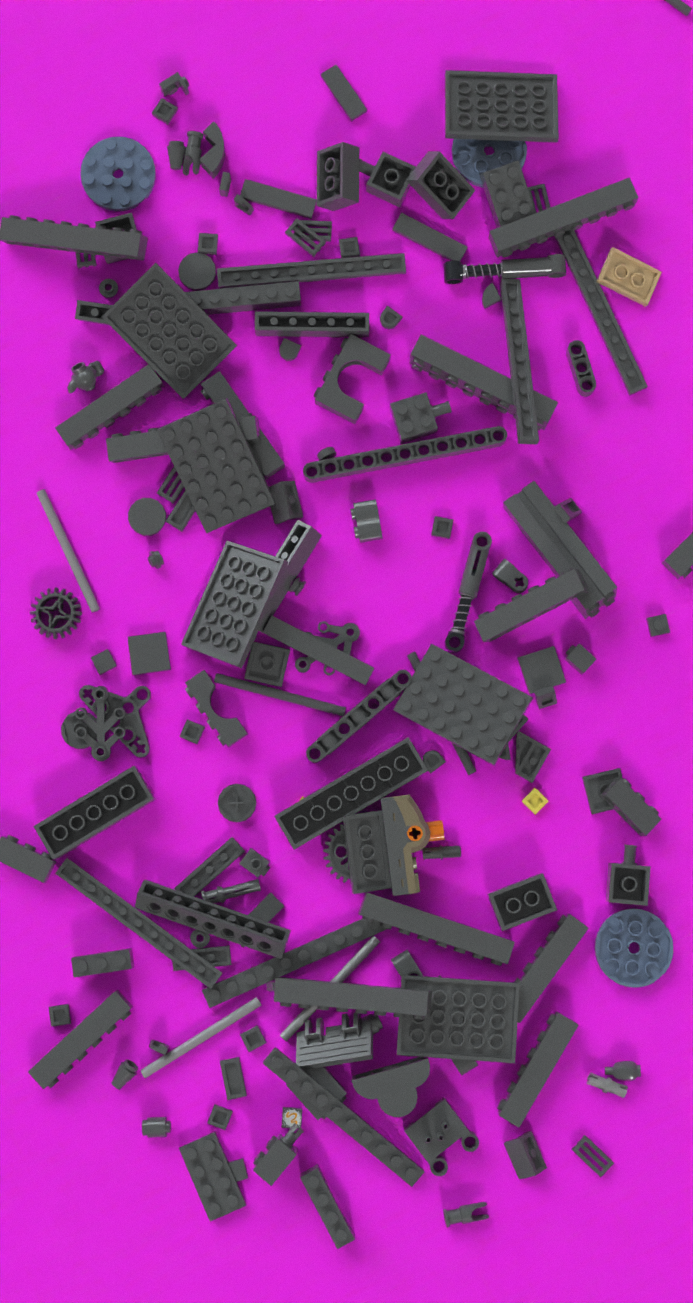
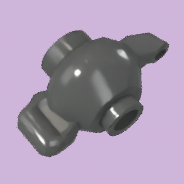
[67,360,104,393]

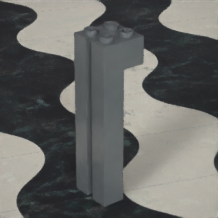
[503,481,617,619]

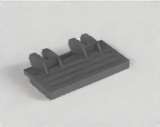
[296,1012,373,1070]

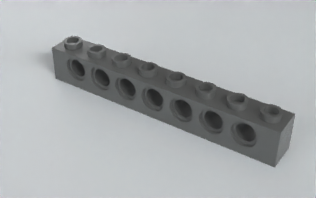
[135,879,291,959]

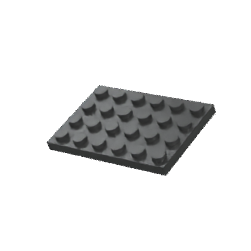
[445,70,559,142]
[102,263,237,399]
[157,398,276,533]
[181,540,288,669]
[393,644,533,766]
[396,975,520,1063]

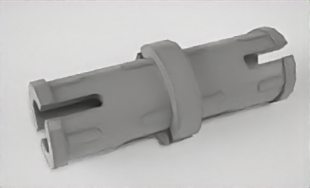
[586,1072,628,1098]

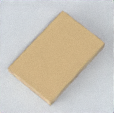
[596,247,662,307]

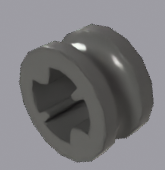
[289,577,306,596]

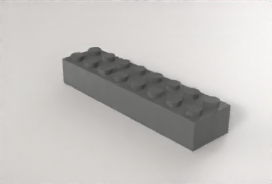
[409,334,558,431]
[274,737,428,850]

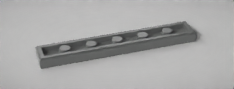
[263,616,374,685]

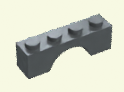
[185,670,248,747]
[300,1164,355,1249]

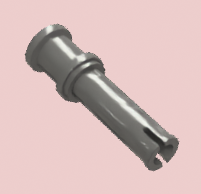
[201,879,261,904]

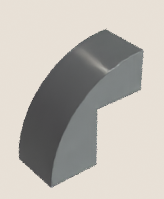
[199,122,225,179]

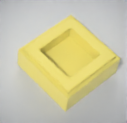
[521,788,548,815]

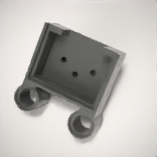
[404,1097,479,1176]

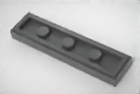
[240,179,317,219]
[392,213,468,261]
[174,837,245,896]

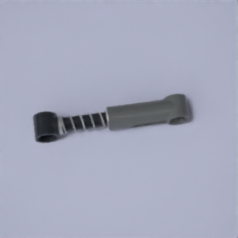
[443,254,566,284]
[445,531,492,653]

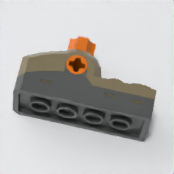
[380,795,445,896]

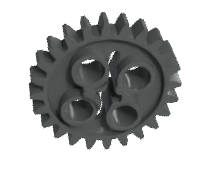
[323,824,351,884]

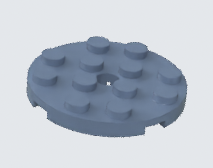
[80,137,156,211]
[452,139,527,188]
[595,909,673,987]

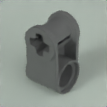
[492,559,528,593]

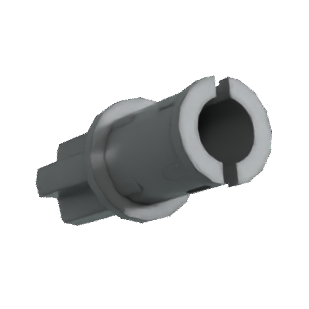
[423,845,461,860]

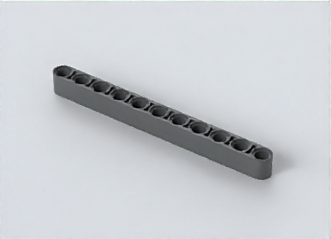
[303,426,507,483]

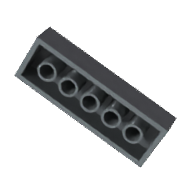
[33,766,156,860]

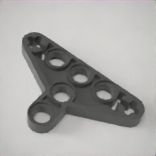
[79,685,151,758]

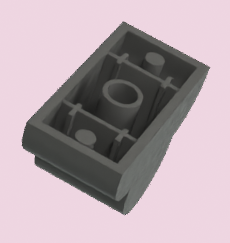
[352,1057,430,1117]

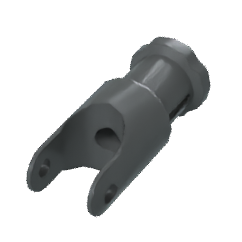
[183,131,204,176]
[443,1202,489,1227]

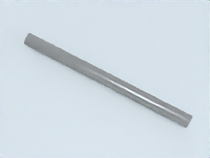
[36,489,100,613]
[280,935,380,1042]
[140,997,262,1078]

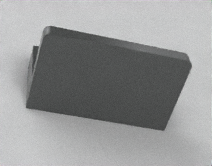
[269,481,303,524]
[504,1131,547,1179]

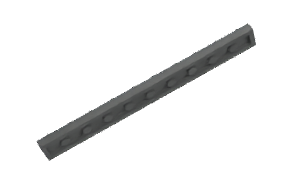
[554,229,648,396]
[217,253,406,289]
[500,279,539,444]
[55,858,223,989]
[202,919,388,1008]
[263,1047,425,1187]

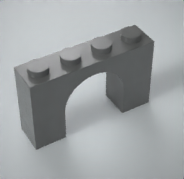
[313,334,391,424]

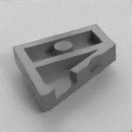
[515,731,551,783]

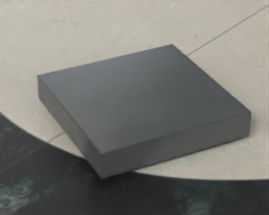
[127,632,171,675]
[244,642,290,687]
[517,646,566,694]
[582,768,623,814]

